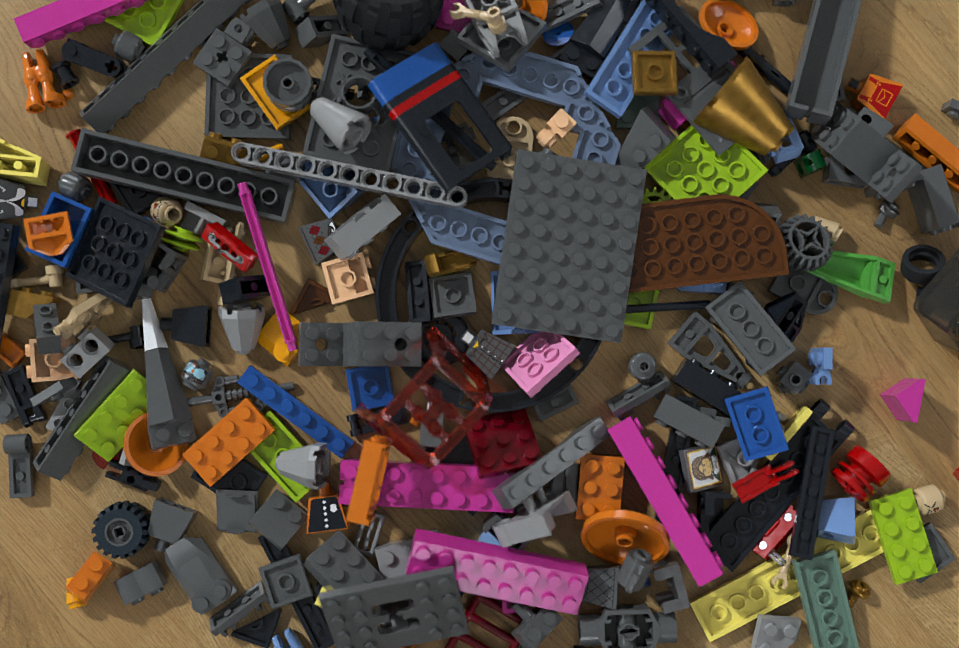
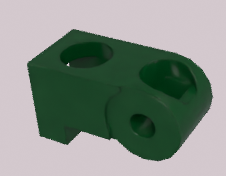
[793,149,827,179]

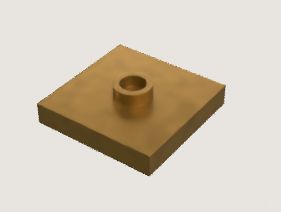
[631,51,678,96]

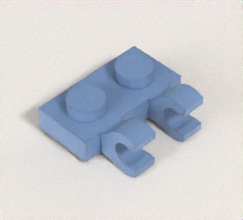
[807,347,833,385]

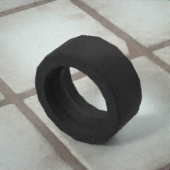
[900,245,946,285]

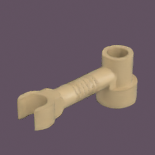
[449,2,507,34]
[10,265,64,289]
[771,534,794,589]

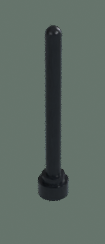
[625,300,711,314]

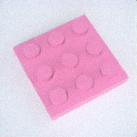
[501,331,580,398]

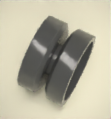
[263,58,314,112]

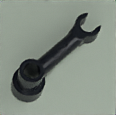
[768,129,818,177]
[89,325,144,349]

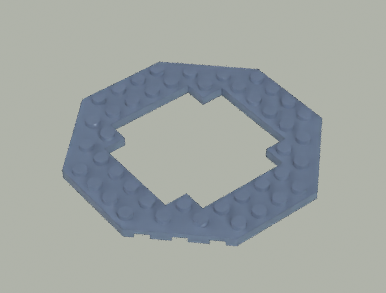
[391,51,621,265]

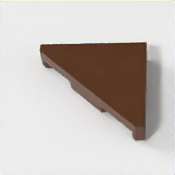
[290,278,332,315]

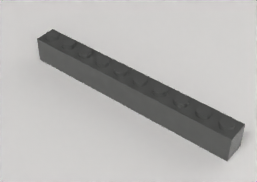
[79,0,252,133]

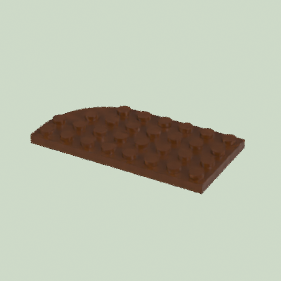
[629,194,789,293]

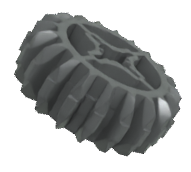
[779,214,834,272]

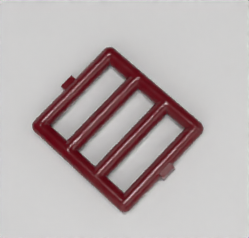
[444,594,523,648]

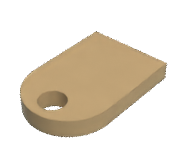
[486,116,534,180]

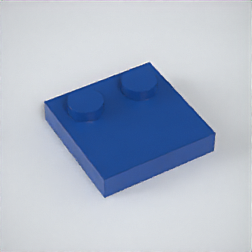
[345,366,395,412]

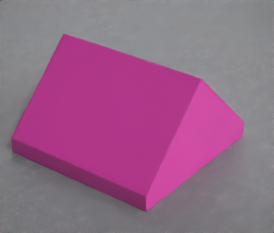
[880,378,926,423]

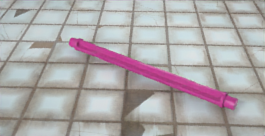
[237,182,298,352]

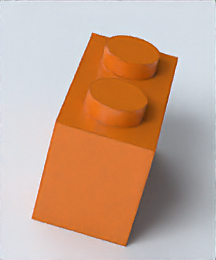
[65,551,114,605]

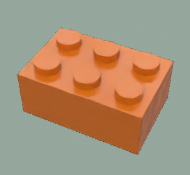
[574,453,625,520]

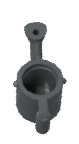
[616,548,655,594]

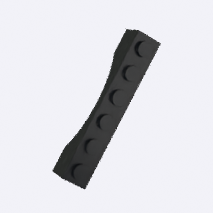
[645,0,737,77]

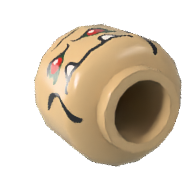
[150,196,183,227]
[913,484,946,515]

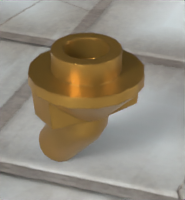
[848,580,871,610]

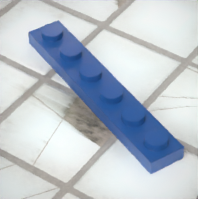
[237,365,354,459]

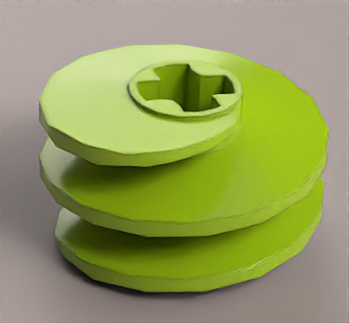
[161,225,203,252]

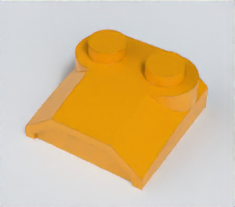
[257,312,300,367]

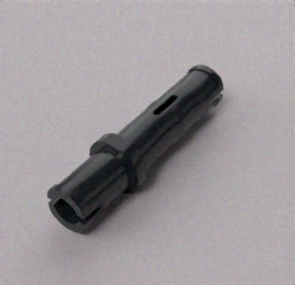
[738,47,791,94]

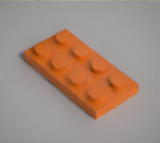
[182,397,276,487]

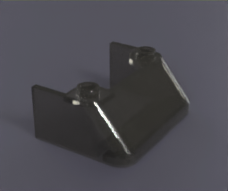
[913,248,959,352]

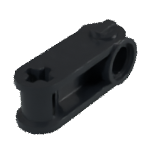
[61,38,127,78]

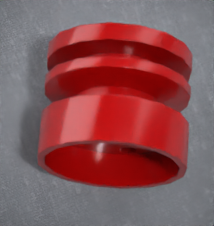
[830,445,891,503]

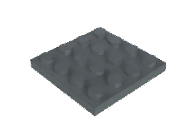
[204,53,293,140]

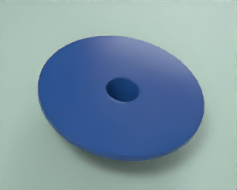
[543,22,574,46]

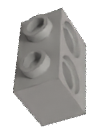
[60,326,115,379]

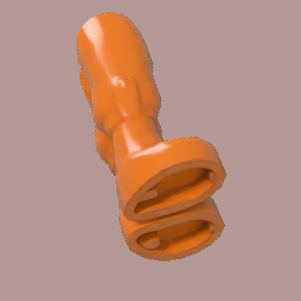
[22,49,67,114]

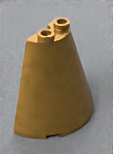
[692,56,795,156]

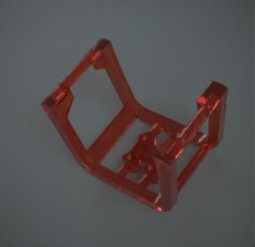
[354,327,493,470]

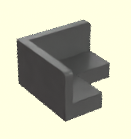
[152,242,189,293]

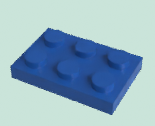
[725,386,789,462]

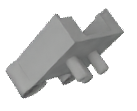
[493,487,578,547]

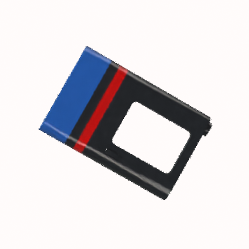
[368,42,514,193]

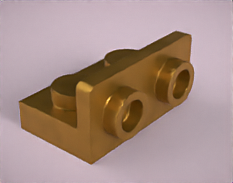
[199,131,247,167]

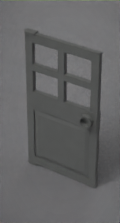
[627,5,735,156]

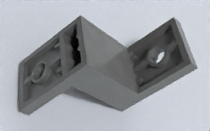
[811,102,923,203]
[864,164,959,235]
[298,321,422,367]

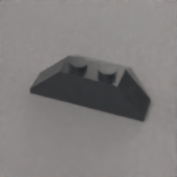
[745,292,808,373]

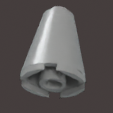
[310,97,372,154]

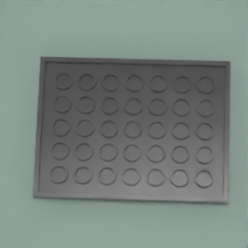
[491,149,647,343]

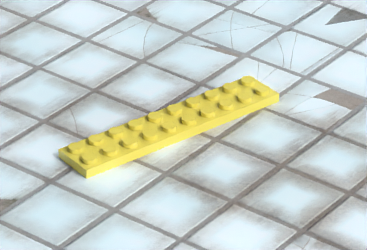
[689,508,884,642]

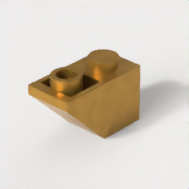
[6,286,61,319]

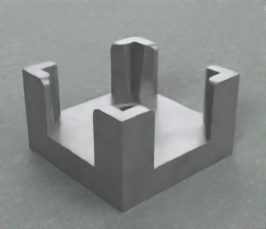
[651,556,690,614]

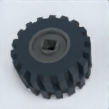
[92,501,151,559]

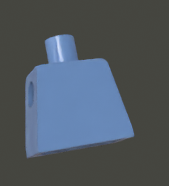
[818,497,855,544]

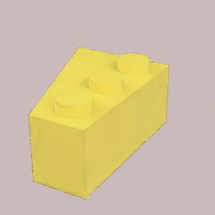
[0,139,51,186]

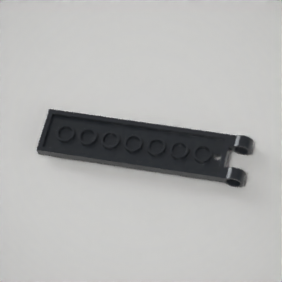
[706,398,855,572]

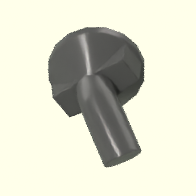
[874,199,900,229]

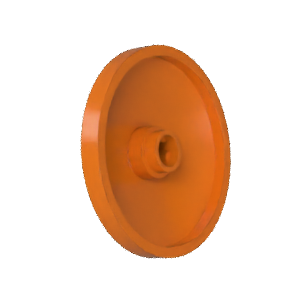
[581,510,670,565]

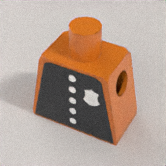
[307,482,351,534]

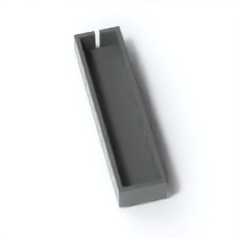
[784,0,862,127]

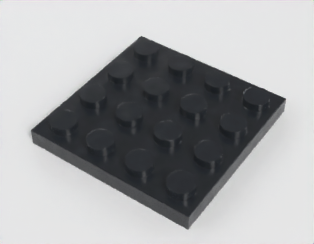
[65,196,167,308]

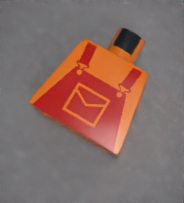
[845,74,903,119]

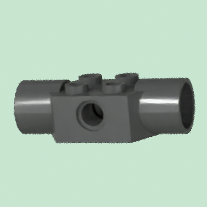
[578,604,677,648]

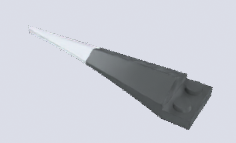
[141,298,197,450]

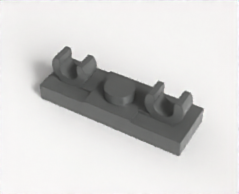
[606,370,671,421]
[209,581,270,637]

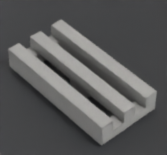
[354,511,386,557]

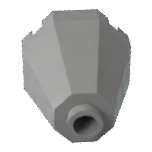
[218,302,265,354]
[275,442,331,490]

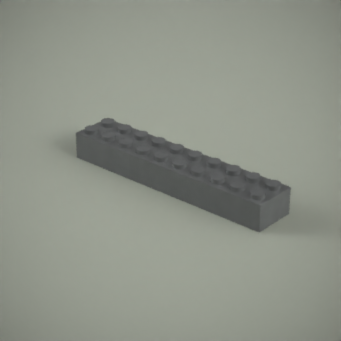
[70,128,298,226]

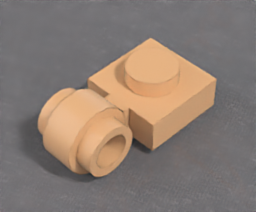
[536,108,577,149]

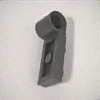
[3,434,35,498]

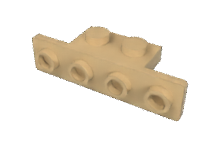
[200,222,245,306]

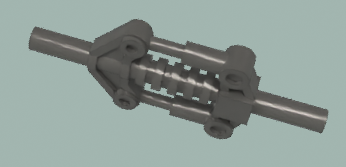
[187,375,295,418]

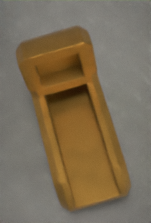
[424,250,477,277]

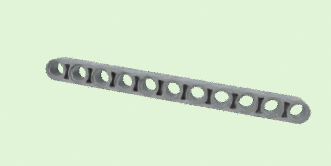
[231,142,467,209]

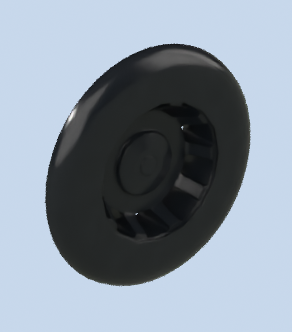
[421,308,468,367]

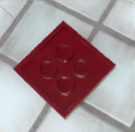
[463,408,542,479]

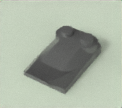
[164,536,238,615]

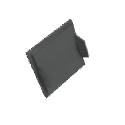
[216,489,259,534]

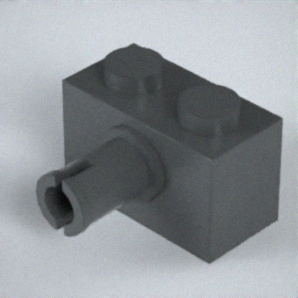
[510,603,563,648]

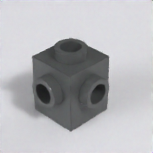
[774,361,813,395]

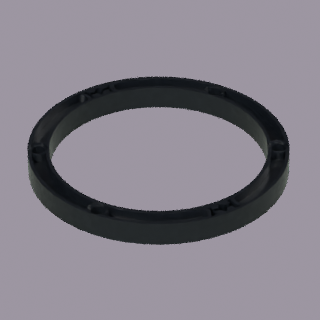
[375,178,602,412]

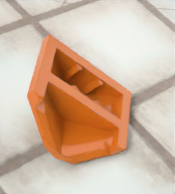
[23,211,74,256]

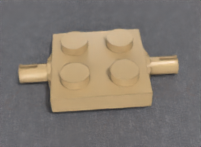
[53,293,114,340]

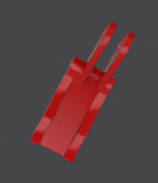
[732,460,799,504]

